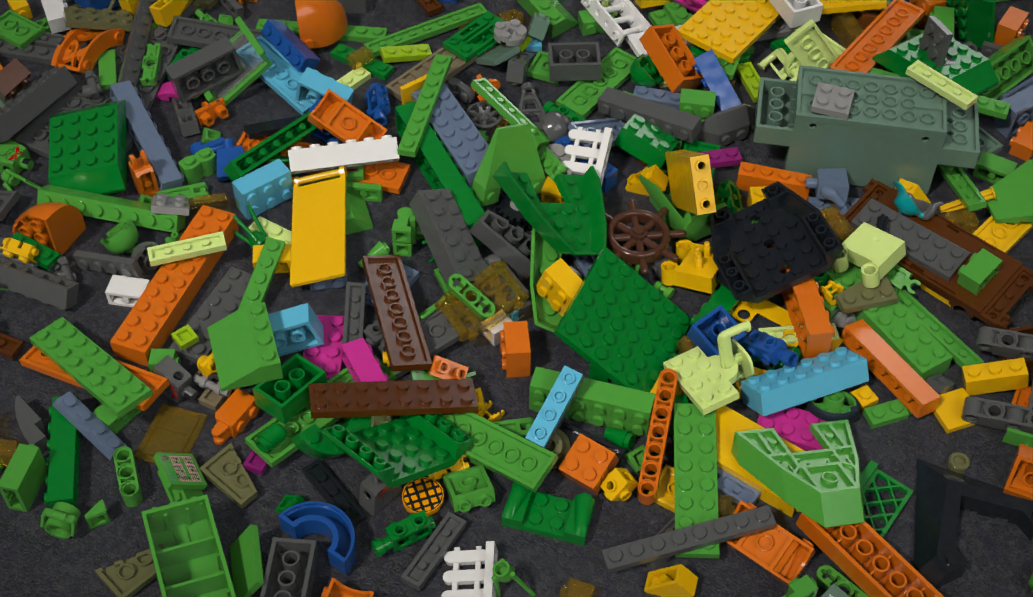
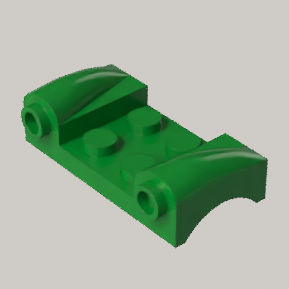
[501,481,596,546]

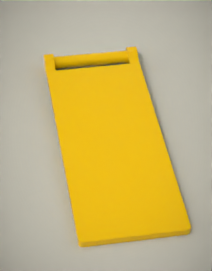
[290,165,347,287]

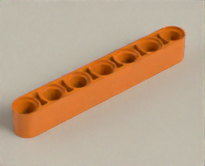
[638,368,678,505]

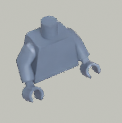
[805,168,851,215]

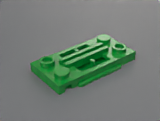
[442,11,504,63]

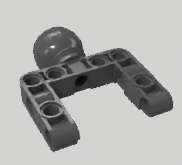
[961,326,1033,434]

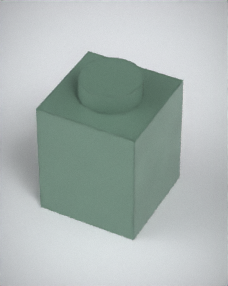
[527,12,550,40]

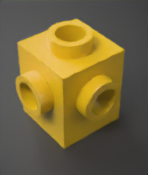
[600,468,638,502]

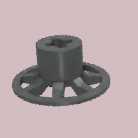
[466,101,503,132]

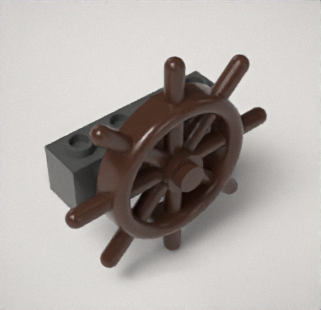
[605,200,686,280]

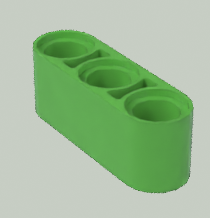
[113,446,143,507]

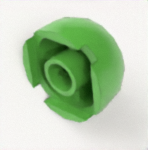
[100,219,139,254]

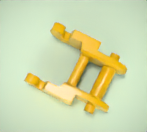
[819,280,845,306]
[476,400,505,422]

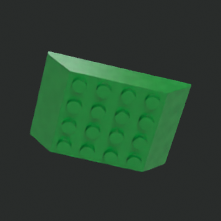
[946,0,996,48]
[872,32,999,95]
[48,99,126,195]

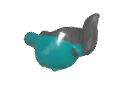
[893,181,944,221]

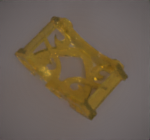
[434,260,529,342]

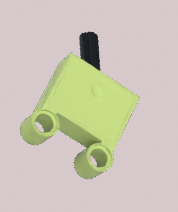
[831,214,906,288]

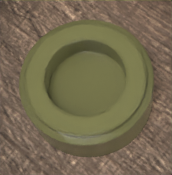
[947,452,970,474]

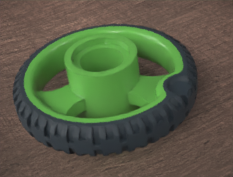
[806,390,860,421]

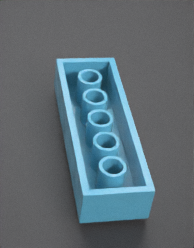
[740,347,869,416]

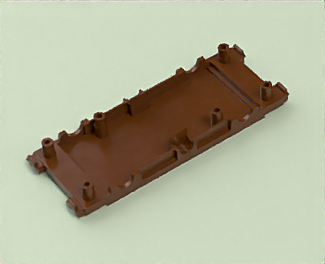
[829,178,1033,330]

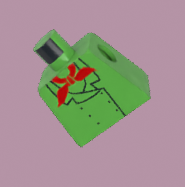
[0,139,34,174]

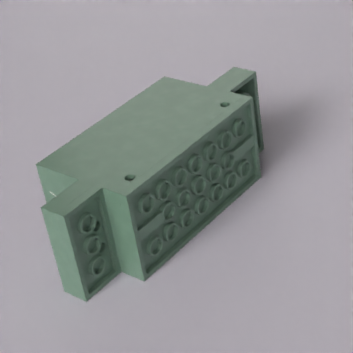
[753,65,980,194]

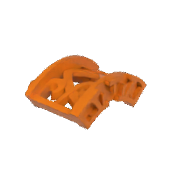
[51,28,125,73]

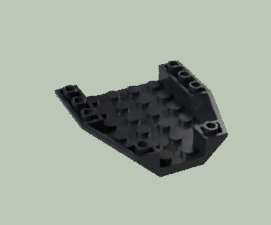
[710,181,844,303]

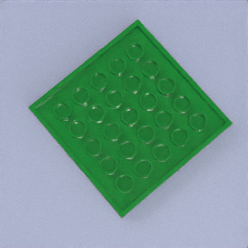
[553,247,692,393]

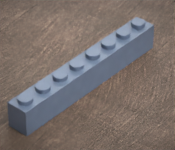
[110,80,185,191]

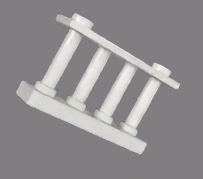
[581,0,651,47]

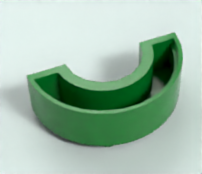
[291,416,371,459]

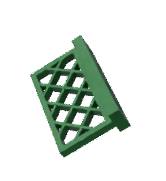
[861,460,913,538]

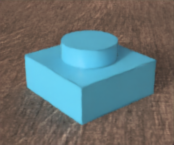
[525,36,542,52]

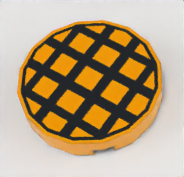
[402,477,444,516]

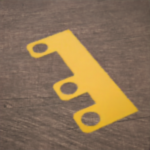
[732,300,844,352]

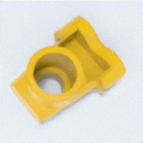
[197,352,217,377]

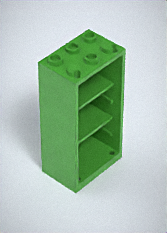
[141,494,236,597]

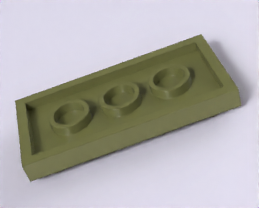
[63,6,133,31]

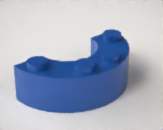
[278,501,357,575]

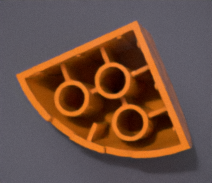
[295,0,348,49]
[12,202,86,255]

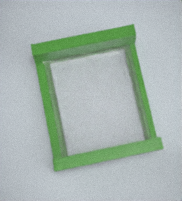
[203,16,273,106]

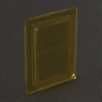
[134,404,207,463]

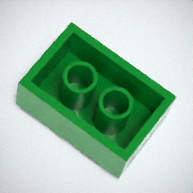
[614,114,679,169]
[252,353,327,424]

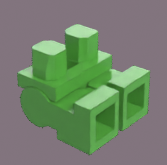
[392,207,425,257]

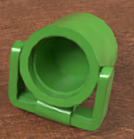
[40,502,81,539]

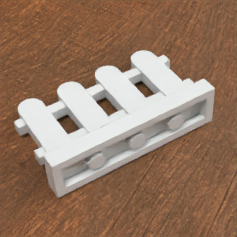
[563,127,613,187]
[441,541,498,597]

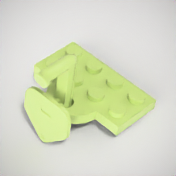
[757,19,839,81]
[663,320,754,415]

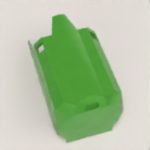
[639,174,727,241]

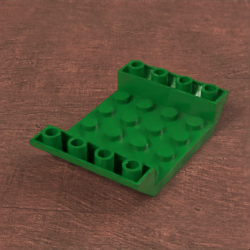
[322,414,473,489]

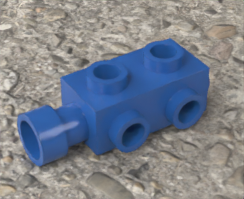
[364,82,391,127]
[742,329,799,367]

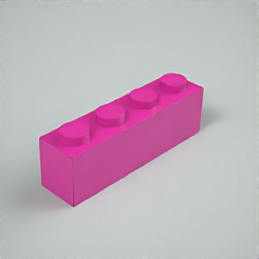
[341,338,389,382]

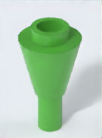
[357,241,390,269]

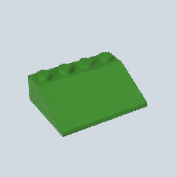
[207,302,283,392]

